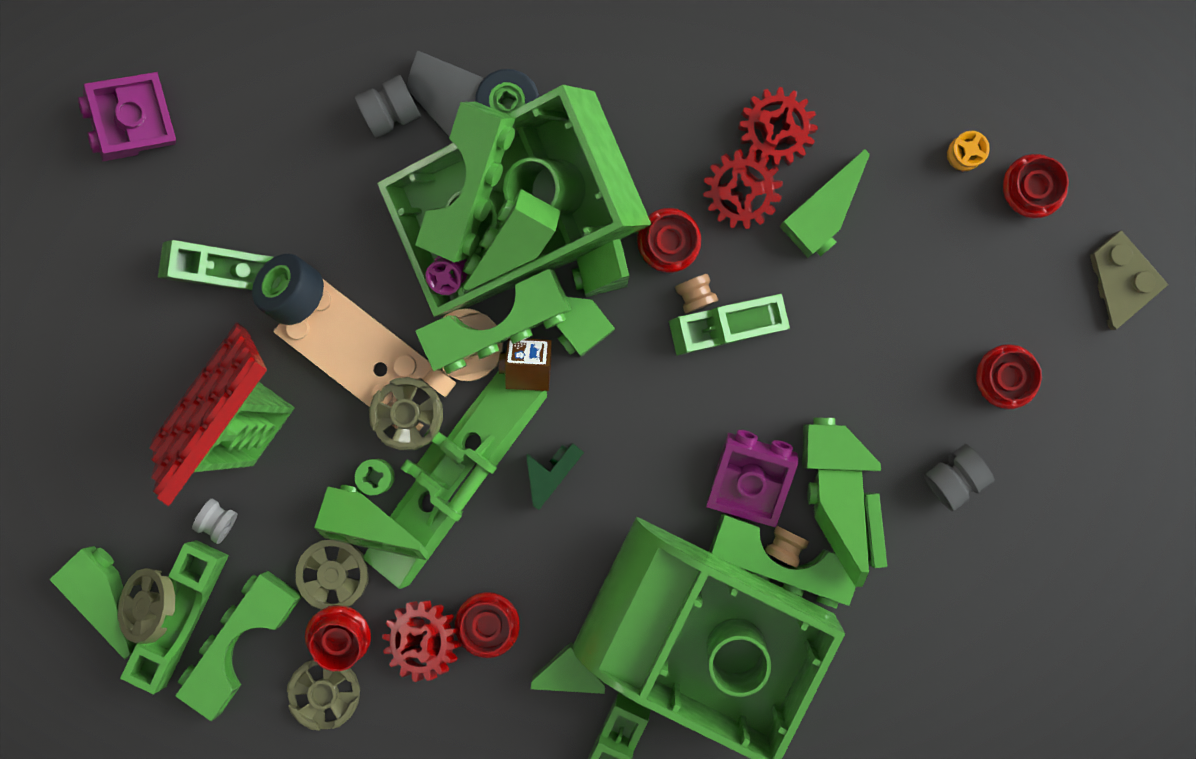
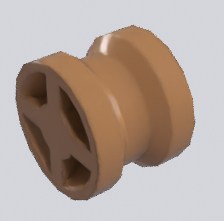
[675,274,719,314]
[765,526,810,568]

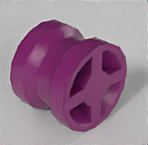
[425,256,467,295]

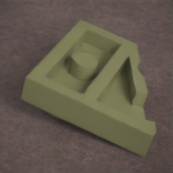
[1090,230,1169,330]

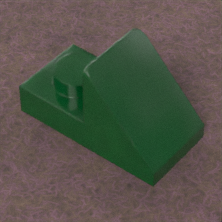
[527,443,584,510]

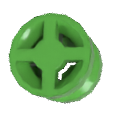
[355,459,395,495]

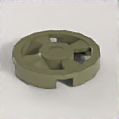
[369,377,443,451]
[296,539,369,610]
[118,568,175,644]
[287,659,360,731]

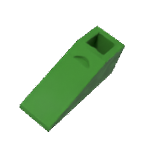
[463,189,561,291]

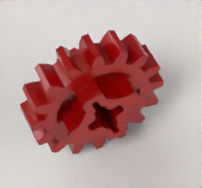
[738,87,818,167]
[703,149,783,229]
[382,600,462,682]

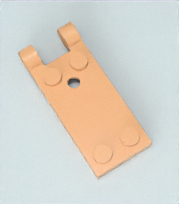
[274,278,456,431]

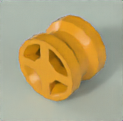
[947,131,990,171]

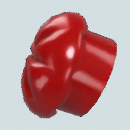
[1003,154,1069,218]
[637,208,701,273]
[976,344,1042,409]
[455,592,520,658]
[305,605,371,671]

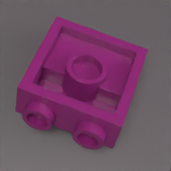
[78,72,176,162]
[706,430,798,528]

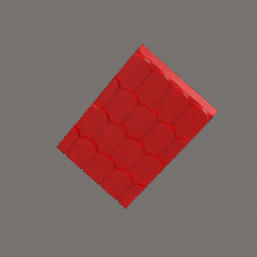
[149,322,295,506]

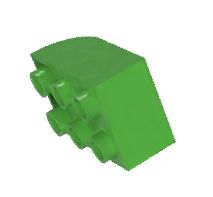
[572,516,845,759]

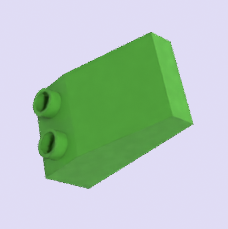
[377,85,652,317]

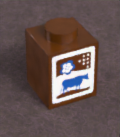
[499,339,552,391]

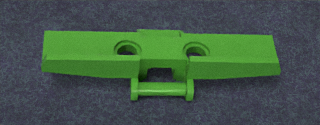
[364,371,547,589]

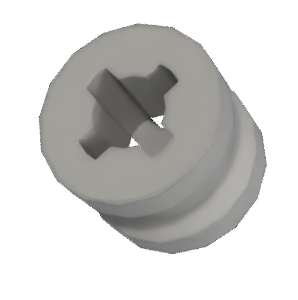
[192,498,238,544]

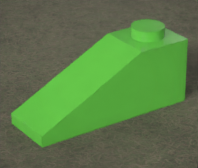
[779,149,870,258]
[572,239,629,297]
[158,240,273,291]
[807,469,869,587]
[314,485,429,560]
[49,546,137,659]

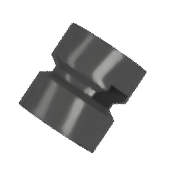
[355,74,421,139]
[924,444,995,512]

